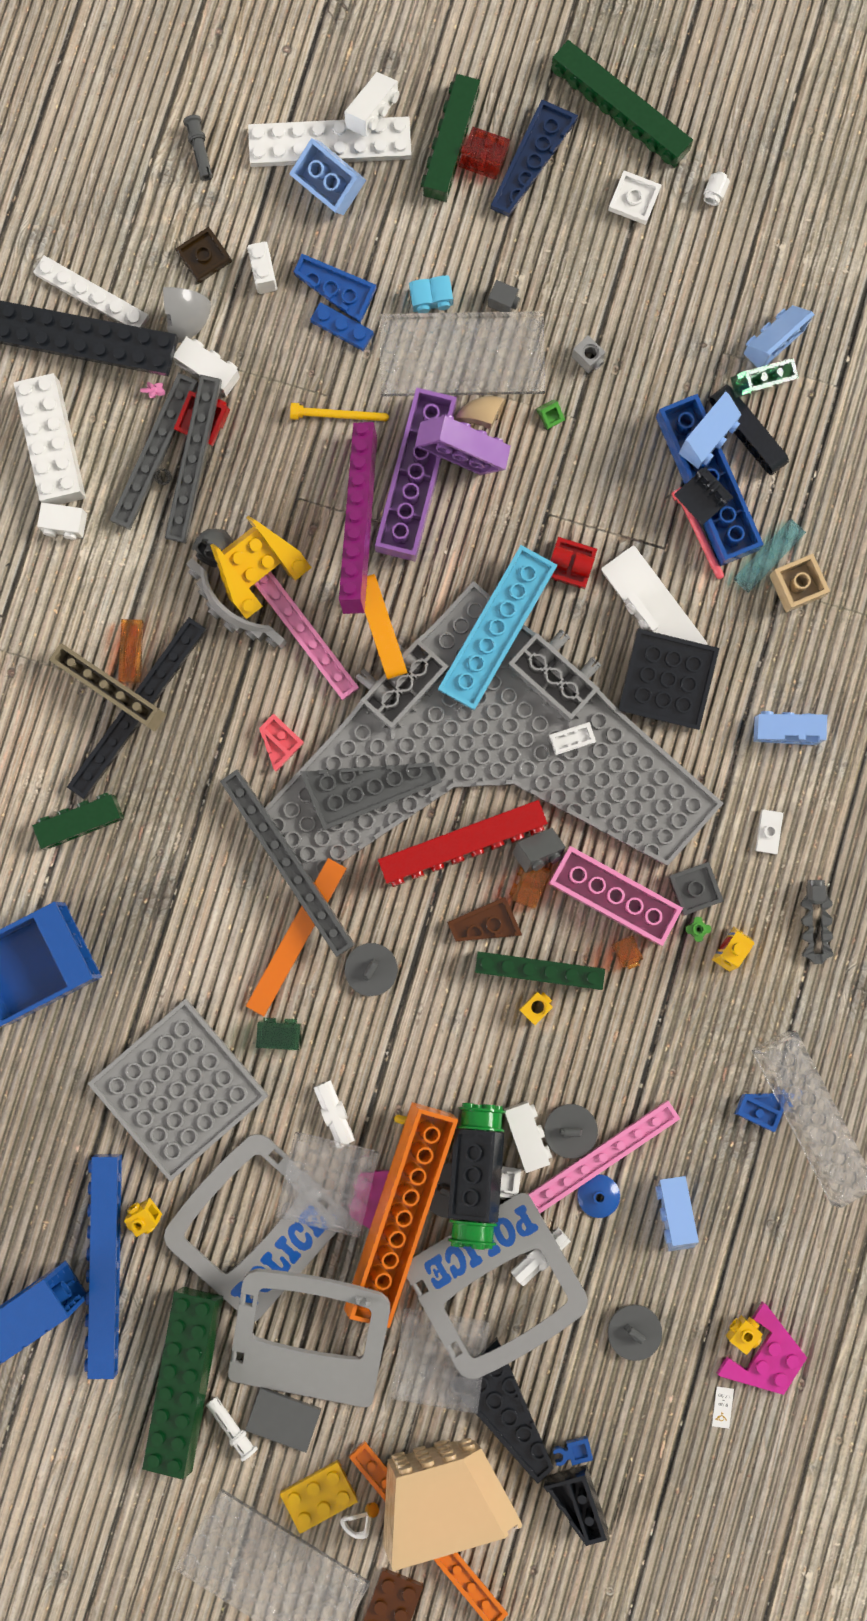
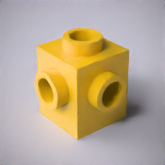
[124,1198,162,1237]
[725,1315,763,1355]

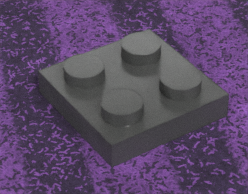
[668,862,724,916]

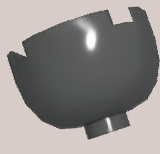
[192,528,234,568]

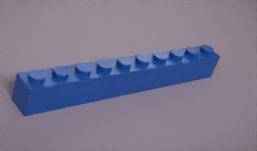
[84,1154,122,1379]

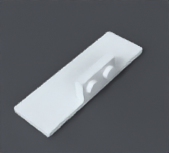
[601,546,707,645]

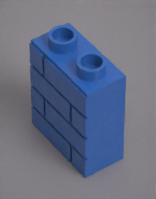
[0,901,102,1027]
[0,1260,87,1364]

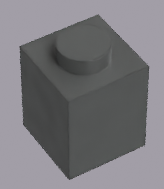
[487,280,521,316]

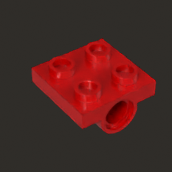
[550,537,597,590]

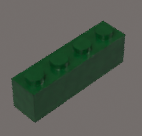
[32,793,124,850]

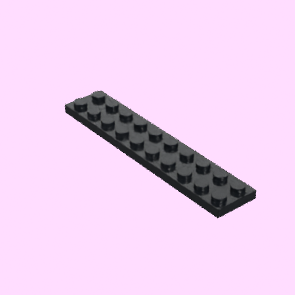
[0,300,179,377]

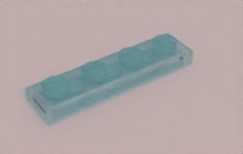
[734,519,806,593]

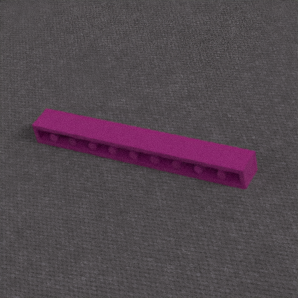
[339,422,377,614]

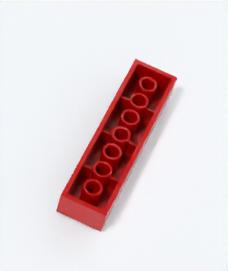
[378,800,548,887]

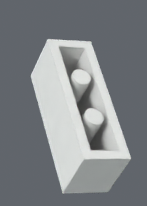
[344,72,399,137]
[173,336,240,397]
[504,1100,552,1173]

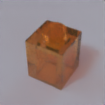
[611,936,643,970]

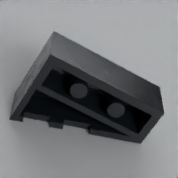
[543,1465,608,1546]

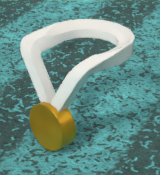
[340,1502,379,1539]

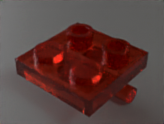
[459,126,510,180]

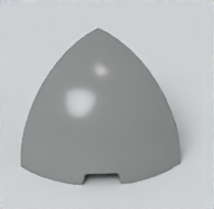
[163,287,211,343]

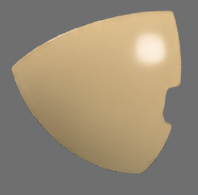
[454,396,506,430]

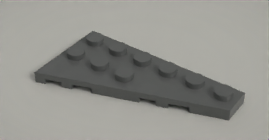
[300,762,442,831]

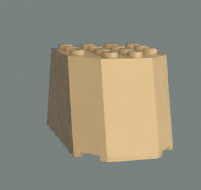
[383,1438,522,1571]

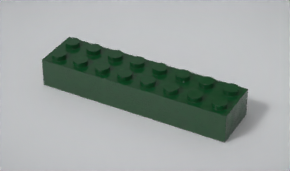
[142,1287,223,1480]

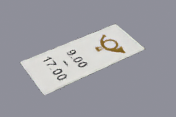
[712,1387,734,1429]

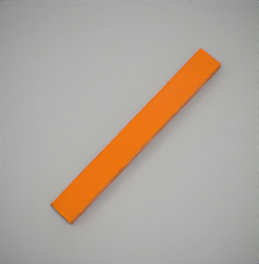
[246,858,347,1016]

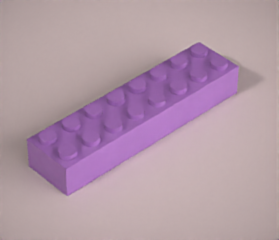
[375,387,457,562]

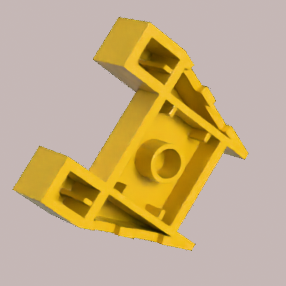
[210,516,312,619]

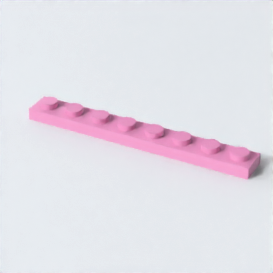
[254,571,359,701]
[528,1100,680,1213]

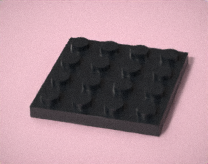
[618,628,720,730]

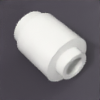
[703,172,730,206]

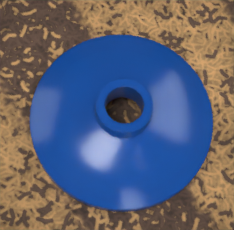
[577,1174,620,1218]

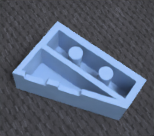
[753,711,827,745]
[655,1176,699,1251]

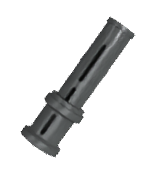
[183,115,213,181]

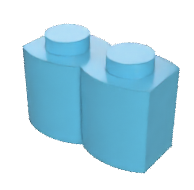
[409,275,453,314]

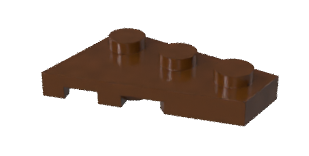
[447,897,522,942]

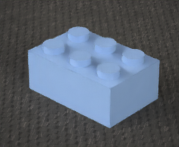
[289,138,366,215]

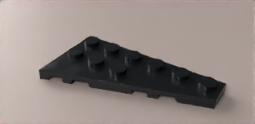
[449,1337,554,1484]

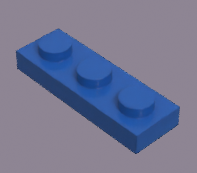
[310,302,374,352]

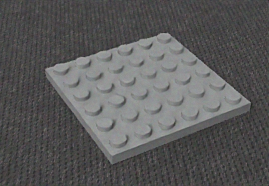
[87,998,269,1182]

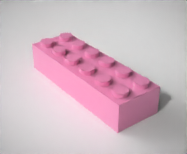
[548,846,683,946]

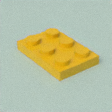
[280,1460,358,1534]

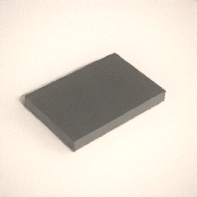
[245,1387,322,1453]

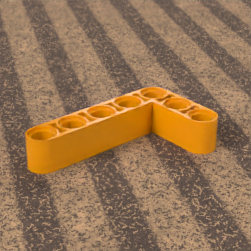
[365,574,407,680]

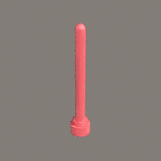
[671,487,724,579]

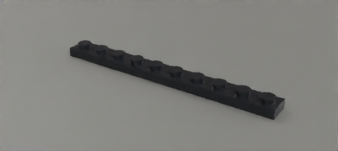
[67,617,207,800]

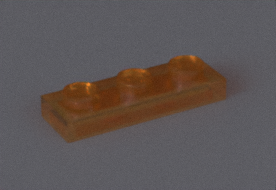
[118,619,144,683]

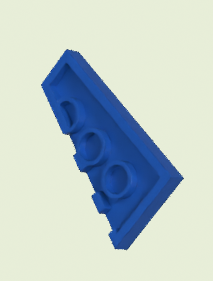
[293,254,377,324]

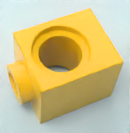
[519,991,553,1025]

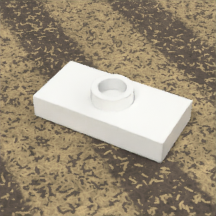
[549,722,596,756]
[755,809,783,855]

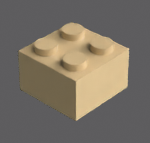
[769,554,830,613]

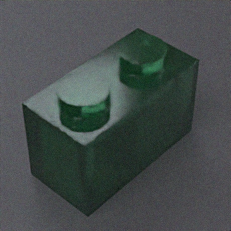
[256,1017,302,1050]

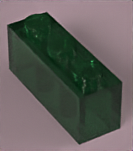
[730,358,799,398]

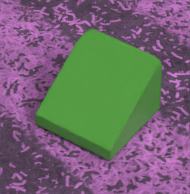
[536,400,565,430]

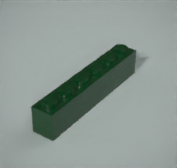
[421,74,480,202]
[474,951,605,990]

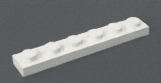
[33,255,150,328]

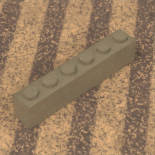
[49,643,167,732]

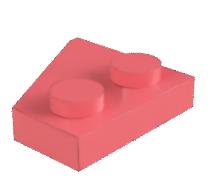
[259,713,304,772]

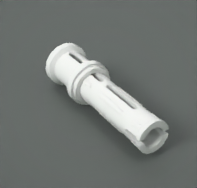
[206,1396,258,1462]

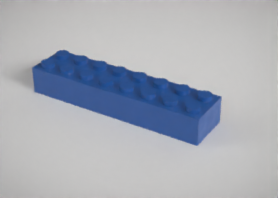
[656,394,764,566]

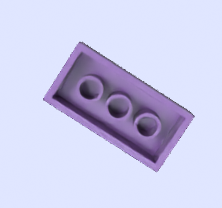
[415,414,511,475]

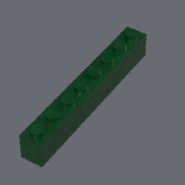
[551,40,693,168]

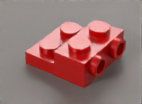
[174,390,230,446]

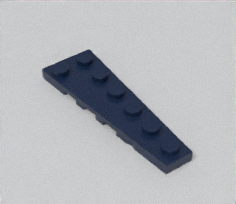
[490,100,578,217]

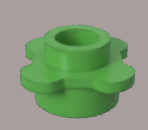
[686,917,711,942]

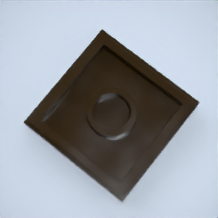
[175,227,232,284]

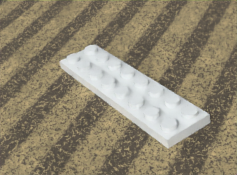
[248,116,412,167]

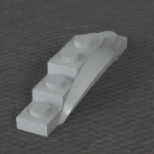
[186,558,287,650]

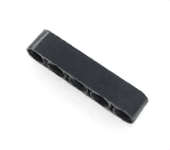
[709,384,789,475]

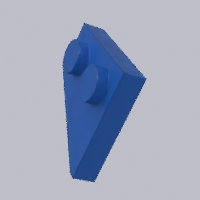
[734,1093,791,1132]

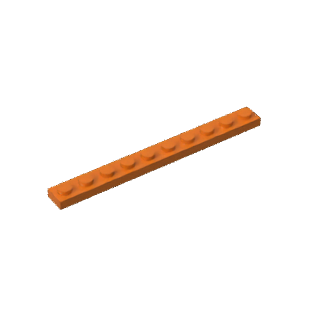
[348,1440,508,1621]

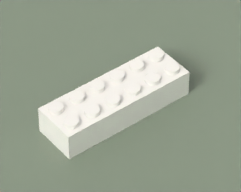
[13,373,86,505]

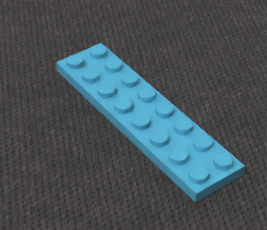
[438,545,557,711]

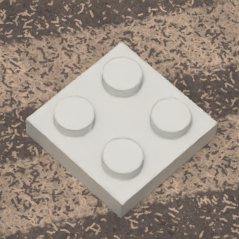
[608,171,661,225]

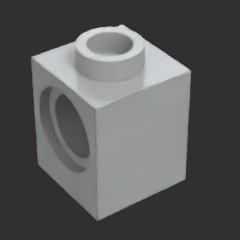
[572,335,605,374]

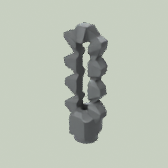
[800,880,833,964]

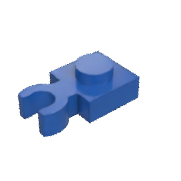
[552,1436,593,1466]

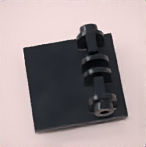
[674,467,733,525]

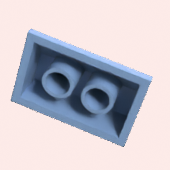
[744,305,815,371]
[679,392,741,469]

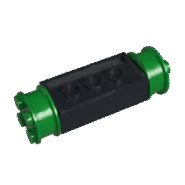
[448,1103,506,1250]

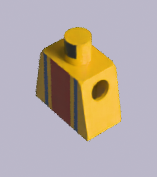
[712,926,755,972]

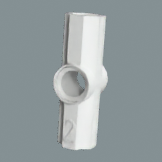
[314,1080,355,1148]
[511,1227,571,1286]

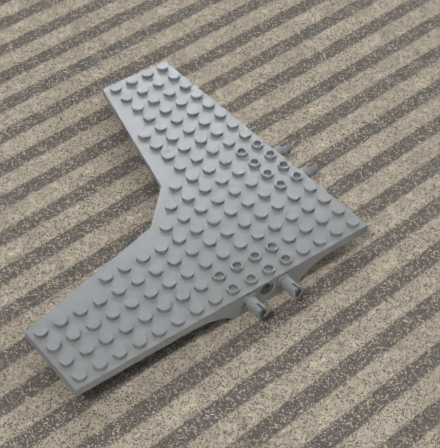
[248,581,724,882]

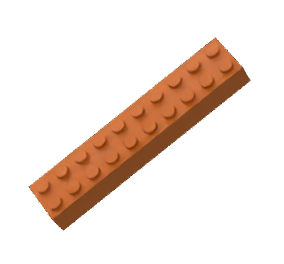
[344,1102,458,1328]

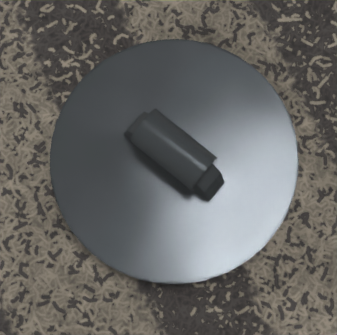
[345,943,398,996]
[544,1104,598,1158]
[429,1163,452,1218]
[608,1304,662,1361]

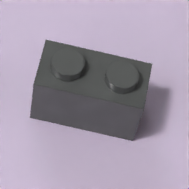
[513,828,566,873]

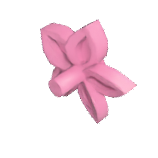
[140,382,165,398]

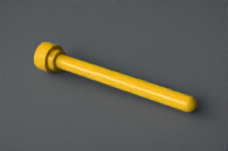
[290,402,389,421]

